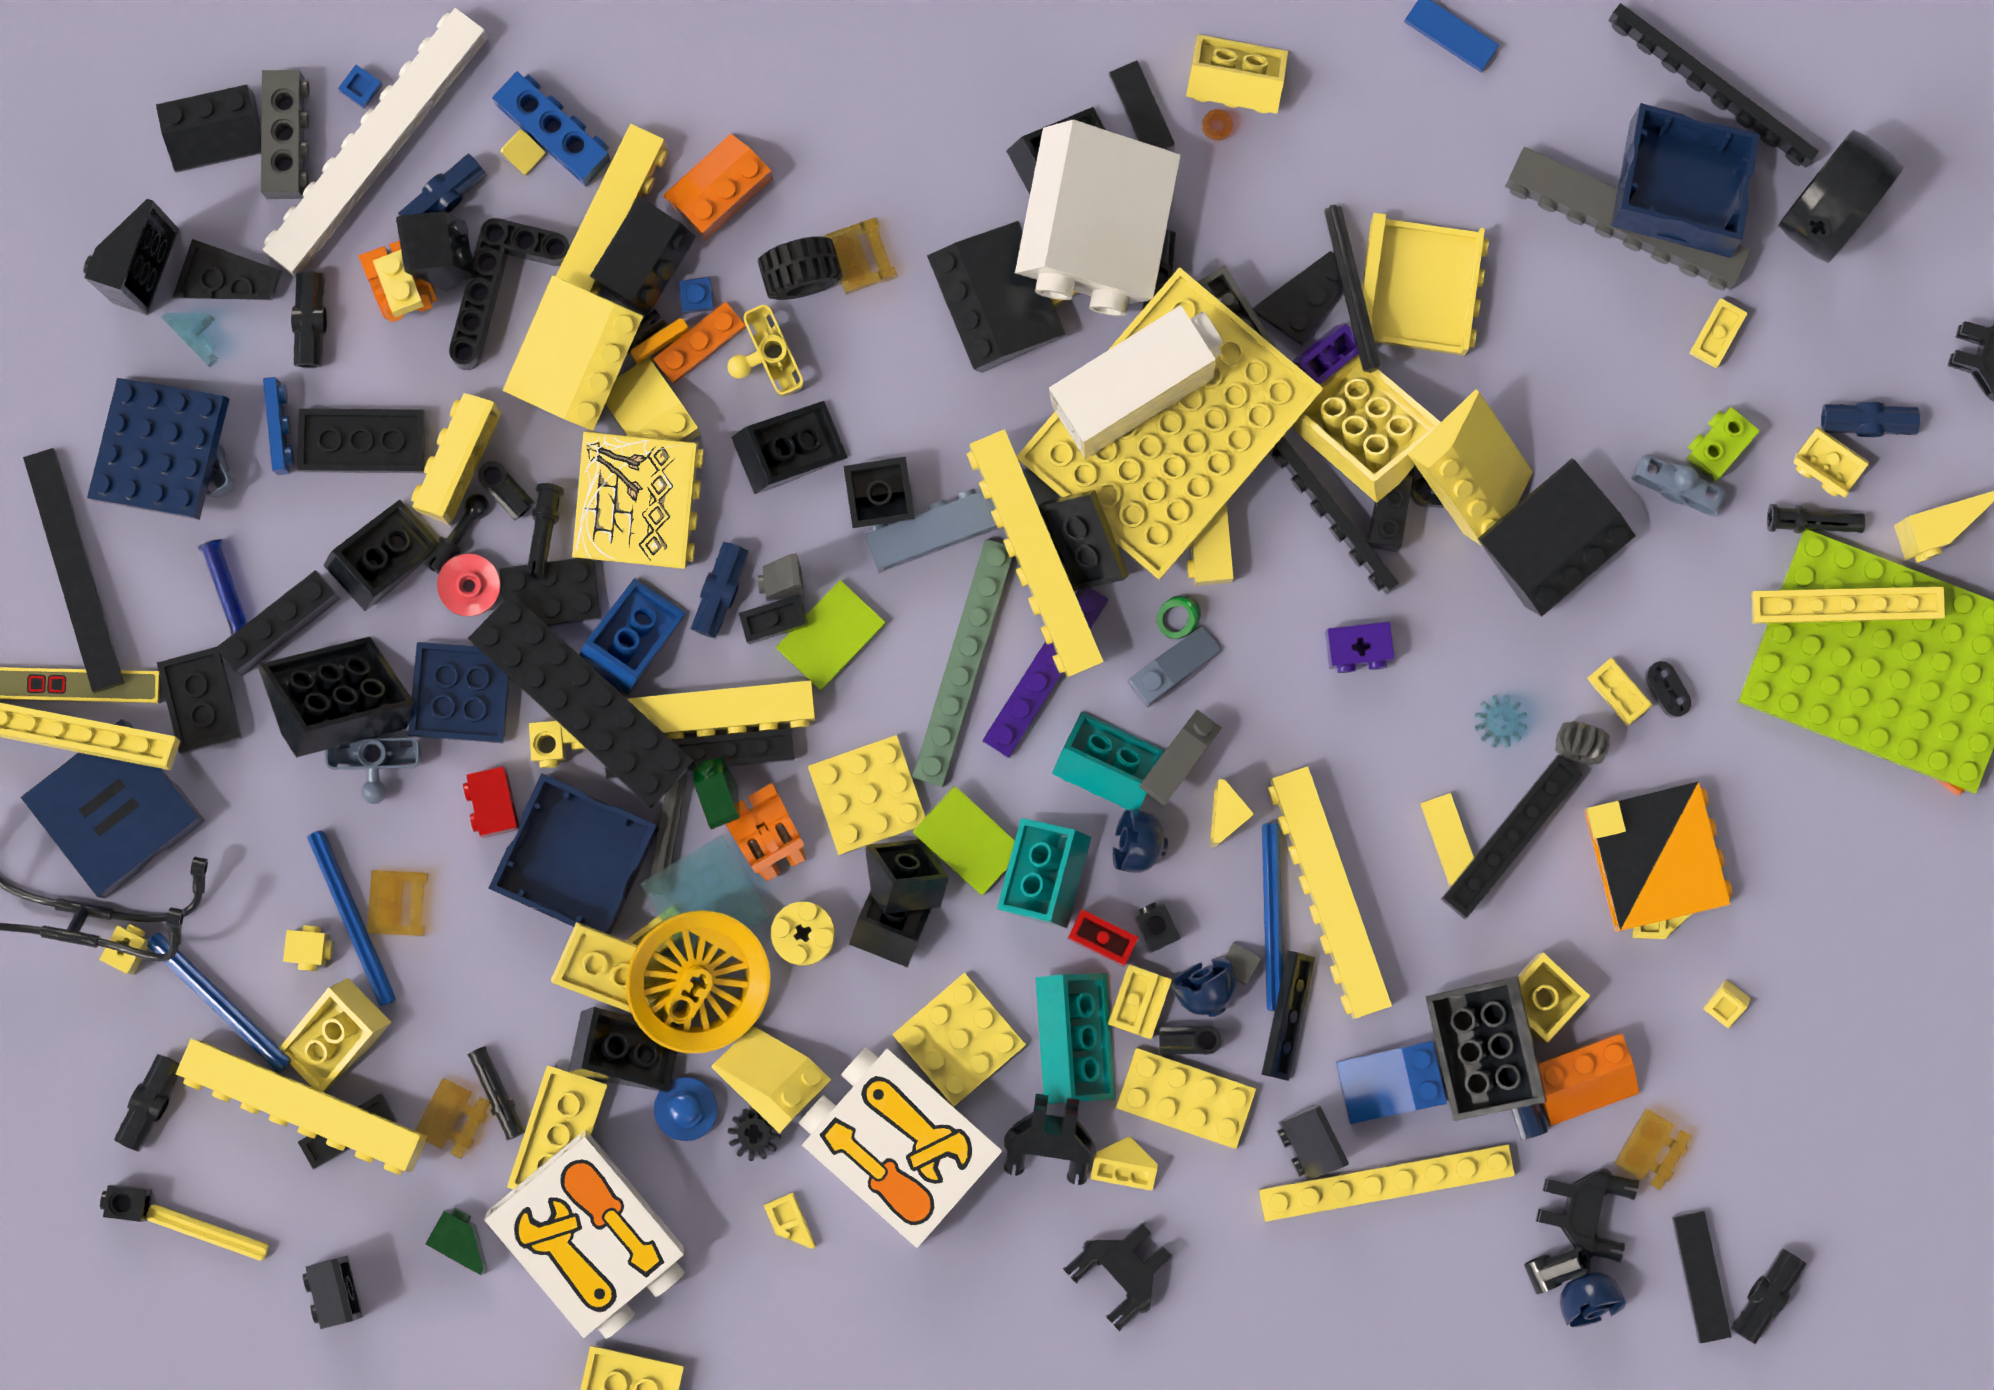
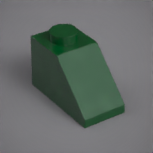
[693,756,740,830]
[425,1208,488,1276]

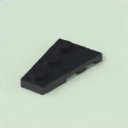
[172,239,282,300]
[1252,251,1342,346]

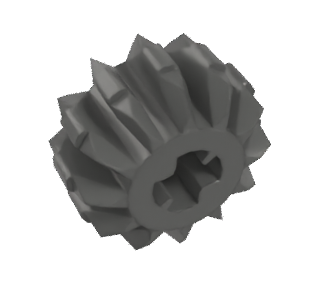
[1555,721,1610,765]

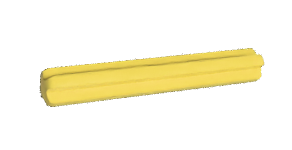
[146,1204,269,1261]

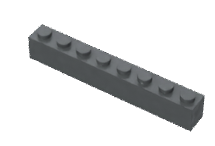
[1505,147,1751,290]

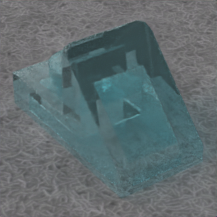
[161,313,219,367]

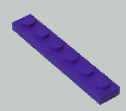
[982,588,1109,758]

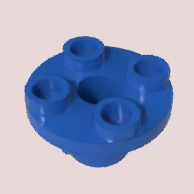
[654,1077,718,1141]

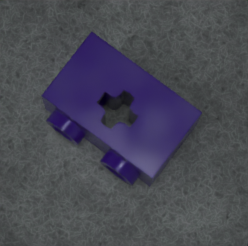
[1292,323,1358,385]
[1325,622,1395,673]

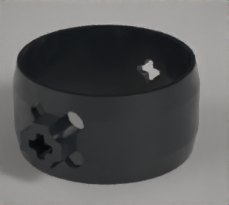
[1778,129,1904,263]

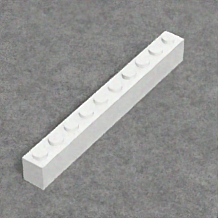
[263,8,488,277]

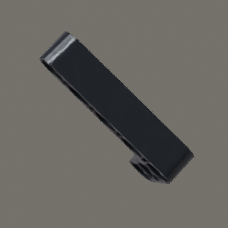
[449,218,570,370]

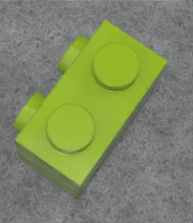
[1686,407,1760,482]

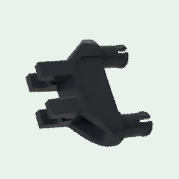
[1947,321,1994,401]
[1003,1093,1096,1185]
[1536,1167,1639,1263]
[1063,1223,1172,1332]

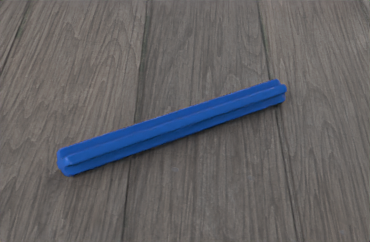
[1262,823,1283,1011]
[307,830,396,1006]
[147,932,291,1073]

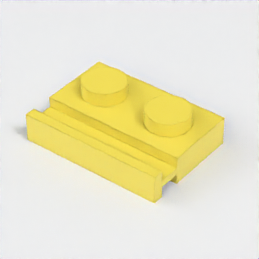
[1107,964,1172,1039]

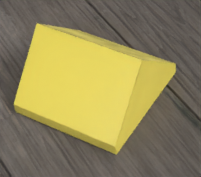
[1210,779,1254,847]

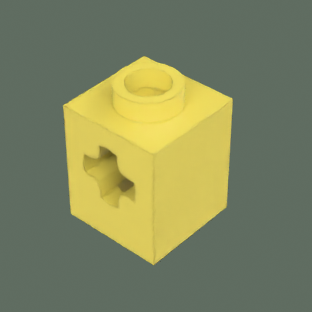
[99,924,149,975]

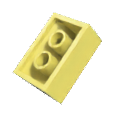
[1186,34,1288,114]

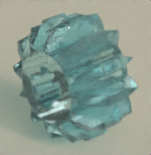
[1474,695,1527,748]

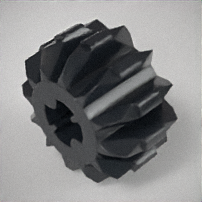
[727,1108,782,1161]

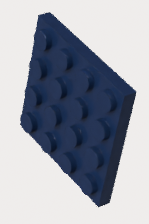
[87,378,230,520]

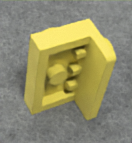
[1793,426,1869,498]

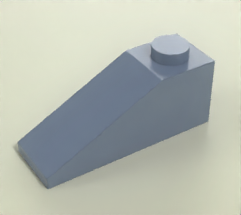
[1128,626,1222,707]

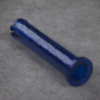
[198,539,248,635]

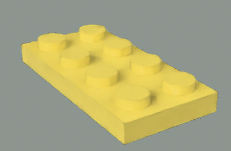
[551,922,682,1019]
[1116,1048,1256,1149]
[507,1065,608,1189]

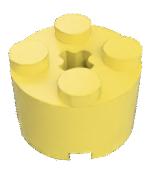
[771,902,836,966]

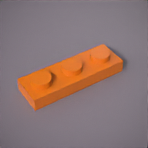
[653,301,746,385]

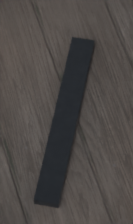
[23,448,125,693]

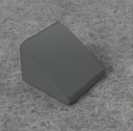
[1225,943,1262,986]

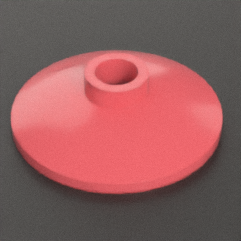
[437,554,500,616]

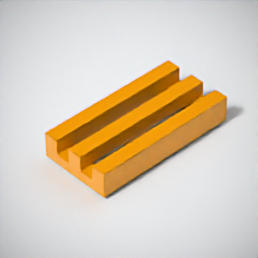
[630,318,689,364]

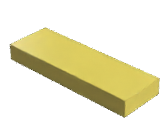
[1420,793,1474,887]

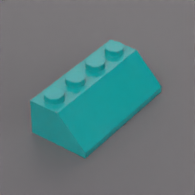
[1035,973,1115,1104]

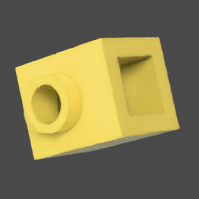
[283,925,334,971]

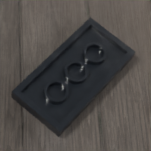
[297,409,425,473]

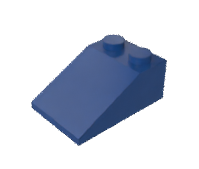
[579,578,686,695]
[1336,1041,1447,1124]

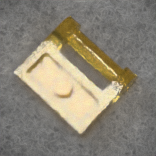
[824,218,898,295]
[367,870,428,936]

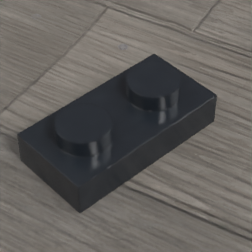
[739,595,808,644]

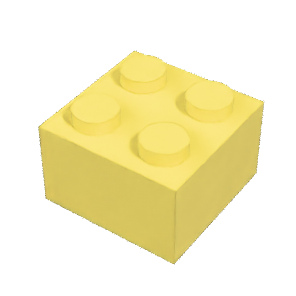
[1518,953,1590,1043]

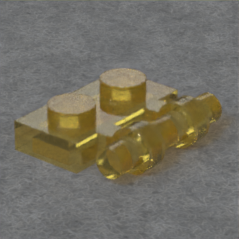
[415,1078,490,1159]
[1614,1108,1692,1191]

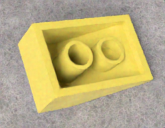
[605,357,701,442]
[1894,491,1994,563]
[279,978,391,1092]
[711,1026,831,1134]

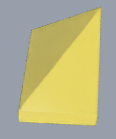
[1090,1136,1158,1191]

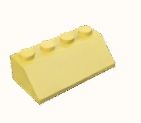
[411,393,502,526]

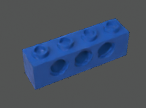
[492,71,611,187]

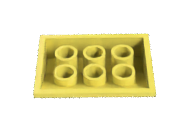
[503,275,643,431]
[1292,354,1441,503]
[1408,389,1533,546]

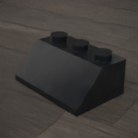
[156,84,261,173]
[590,197,696,315]

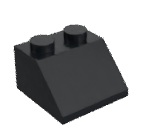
[396,212,474,291]
[843,457,915,528]
[865,839,949,914]
[849,890,932,968]
[303,1255,363,1329]

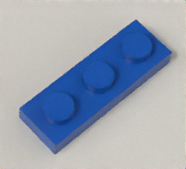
[263,377,294,475]

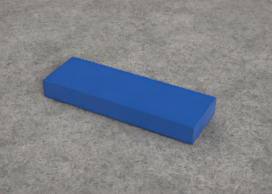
[1404,0,1499,73]

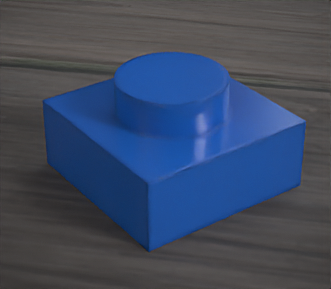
[338,65,382,109]
[679,278,714,314]

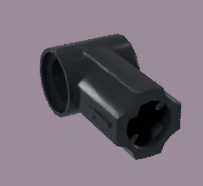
[478,461,535,521]
[1159,1026,1221,1055]
[1524,1246,1591,1294]

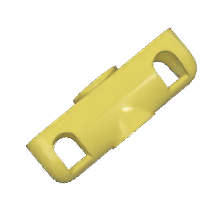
[727,305,803,397]

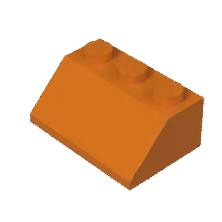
[663,134,773,241]
[1538,1033,1639,1126]

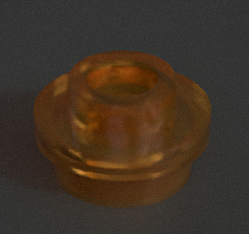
[1202,109,1233,141]

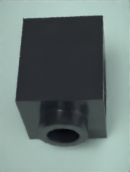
[1135,902,1181,953]
[100,1184,152,1222]

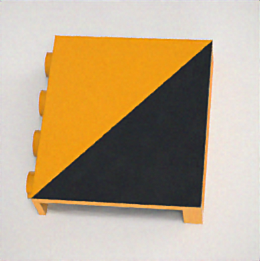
[1584,782,1733,932]

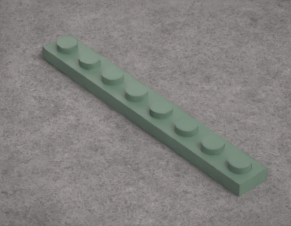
[912,539,1013,787]

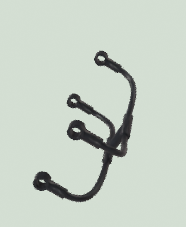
[0,856,208,962]

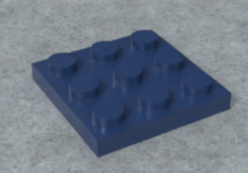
[408,642,510,744]

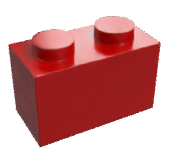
[463,766,520,838]
[1067,909,1139,967]

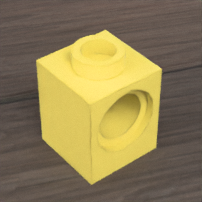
[529,721,566,768]

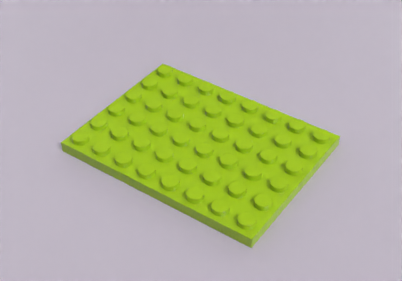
[1737,529,1994,794]

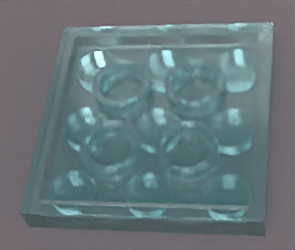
[640,835,770,961]

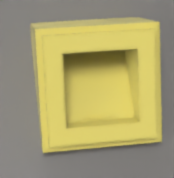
[500,129,546,176]
[1703,979,1751,1029]

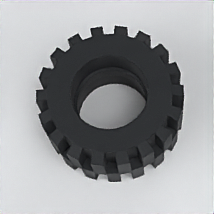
[758,236,843,300]

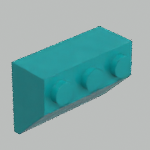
[1051,711,1165,811]
[997,818,1092,928]

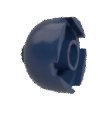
[1112,809,1168,873]
[1172,958,1237,1017]
[1560,1272,1626,1327]

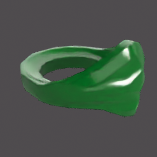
[1157,596,1201,639]

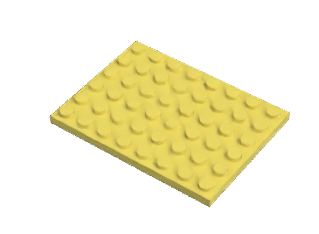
[1016,267,1323,580]

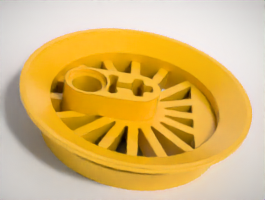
[626,910,770,1053]

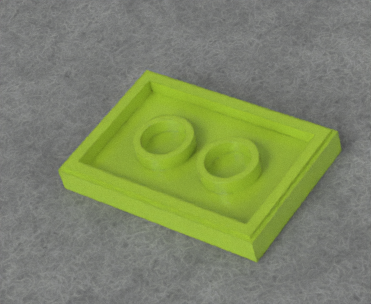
[775,580,886,691]
[912,786,1015,896]

